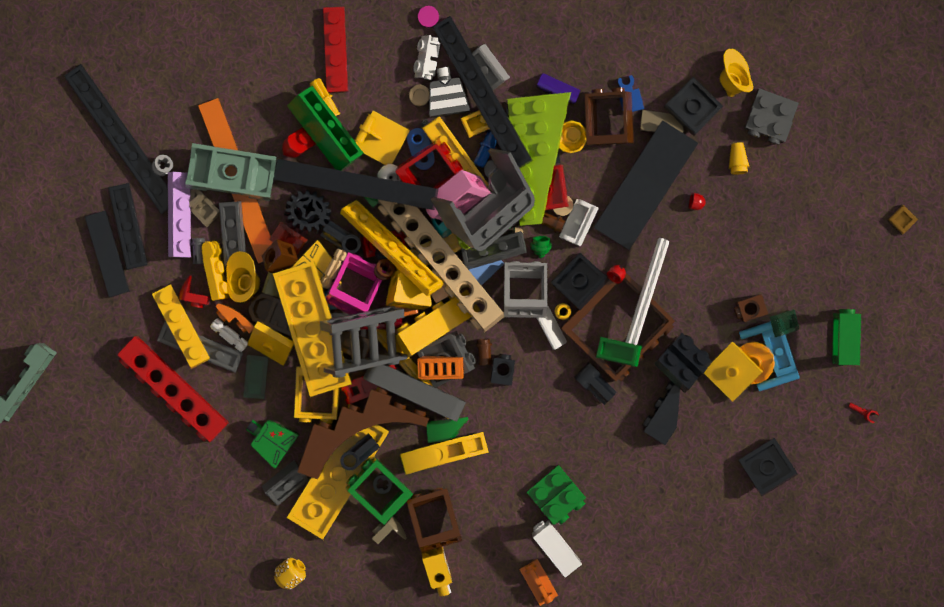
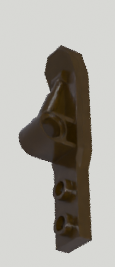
[248,293,369,359]

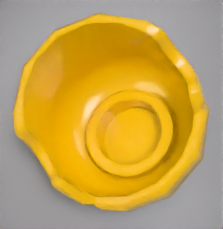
[559,120,587,154]

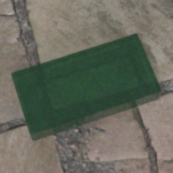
[769,309,799,337]

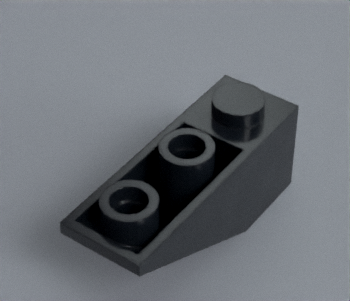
[642,380,680,445]

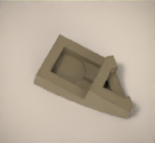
[189,189,220,227]

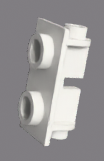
[414,35,441,80]

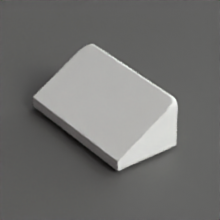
[537,306,567,349]

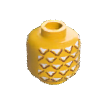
[274,558,306,589]

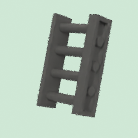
[320,306,407,378]

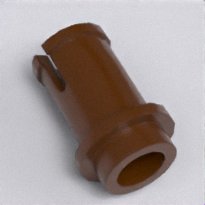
[541,213,565,233]
[476,339,492,365]

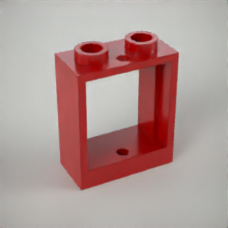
[395,139,463,189]

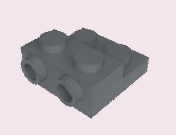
[744,88,799,145]
[417,330,475,388]

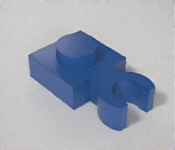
[618,75,644,112]

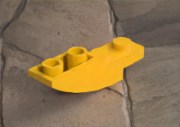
[400,432,488,475]

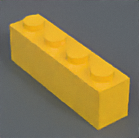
[395,290,480,358]

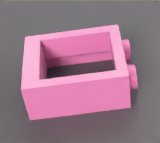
[426,170,491,222]

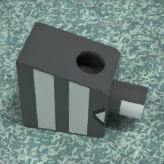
[429,67,470,118]

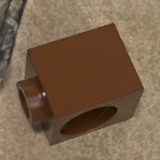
[262,239,298,273]
[734,294,768,322]

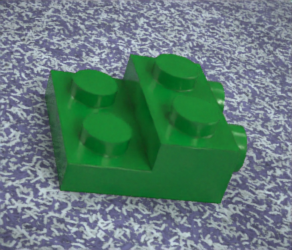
[527,465,586,525]

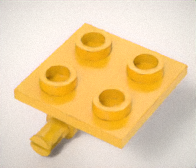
[355,111,410,165]

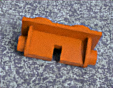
[519,559,558,606]

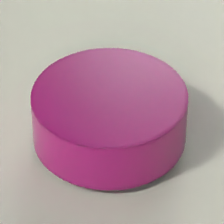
[418,6,439,28]

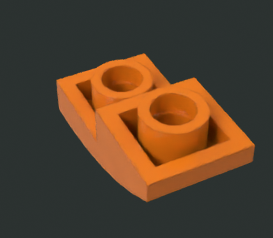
[216,304,255,333]

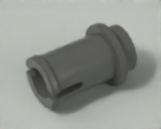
[190,238,205,264]

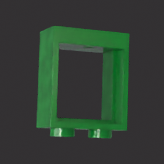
[832,309,861,365]
[346,457,413,525]

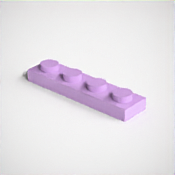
[168,172,191,258]

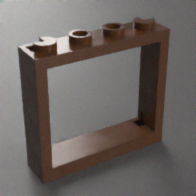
[561,273,675,381]

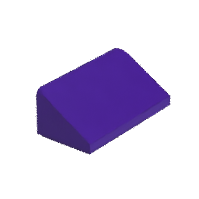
[536,73,580,104]

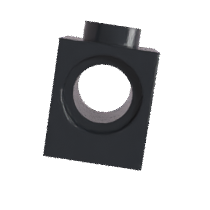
[491,354,515,386]

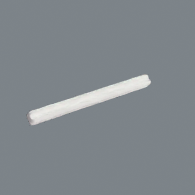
[626,238,669,345]

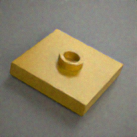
[248,322,294,366]
[704,342,763,402]

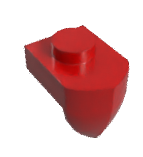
[282,127,316,158]
[179,276,210,308]

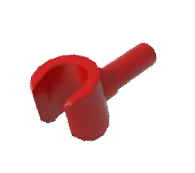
[849,403,879,423]

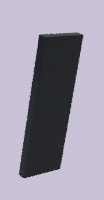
[594,120,698,250]

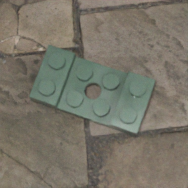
[185,143,277,201]
[0,343,57,424]

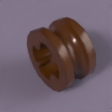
[374,259,395,281]

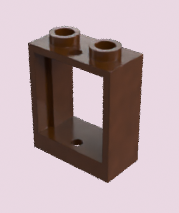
[585,88,633,145]
[407,488,462,553]

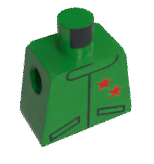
[246,420,300,468]

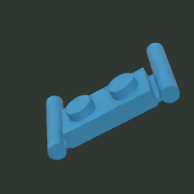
[739,319,800,391]

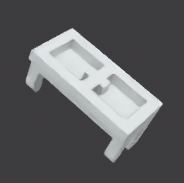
[559,199,598,247]

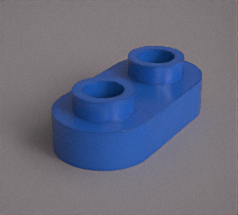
[407,128,435,170]

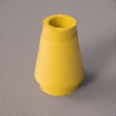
[728,143,750,175]

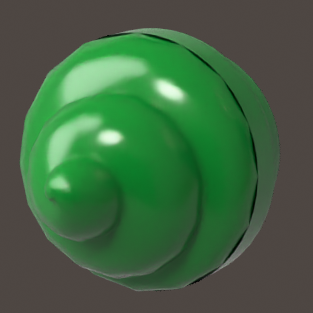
[530,236,552,259]

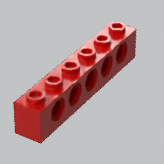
[118,336,229,442]

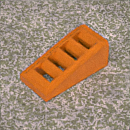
[417,356,464,380]

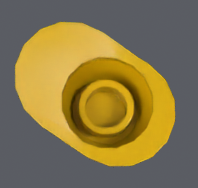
[719,49,753,97]
[226,251,260,303]

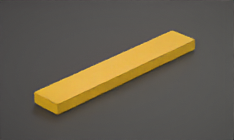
[340,200,444,296]

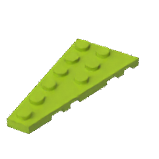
[507,92,571,226]

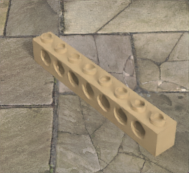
[378,200,504,333]

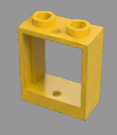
[294,366,339,423]

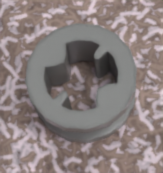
[152,155,173,176]

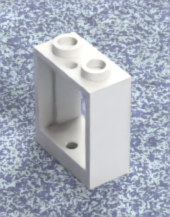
[532,520,582,578]

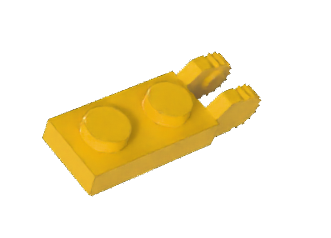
[202,241,229,301]

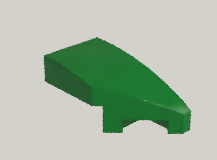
[426,417,468,443]

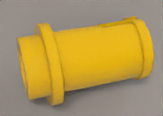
[555,303,571,320]

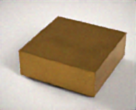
[888,205,918,235]

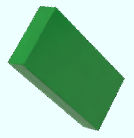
[596,337,642,367]

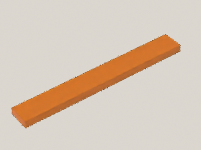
[198,98,273,264]

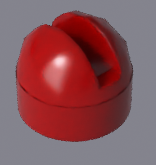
[688,193,706,210]
[607,265,626,284]

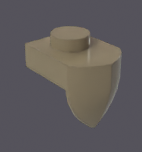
[372,516,406,544]

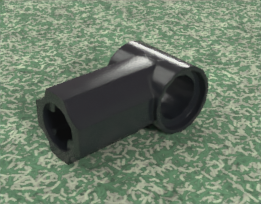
[320,221,362,255]
[574,362,617,405]
[340,433,380,471]

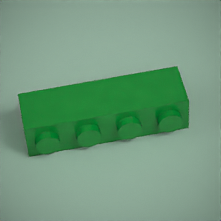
[287,86,363,171]

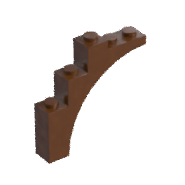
[298,387,429,479]

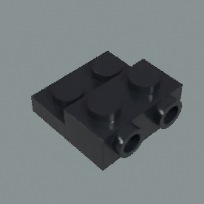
[654,333,712,393]

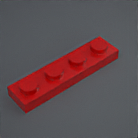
[323,7,348,93]

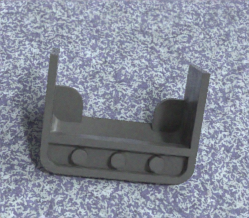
[431,148,535,251]

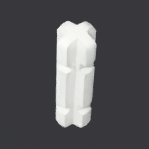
[210,318,248,352]

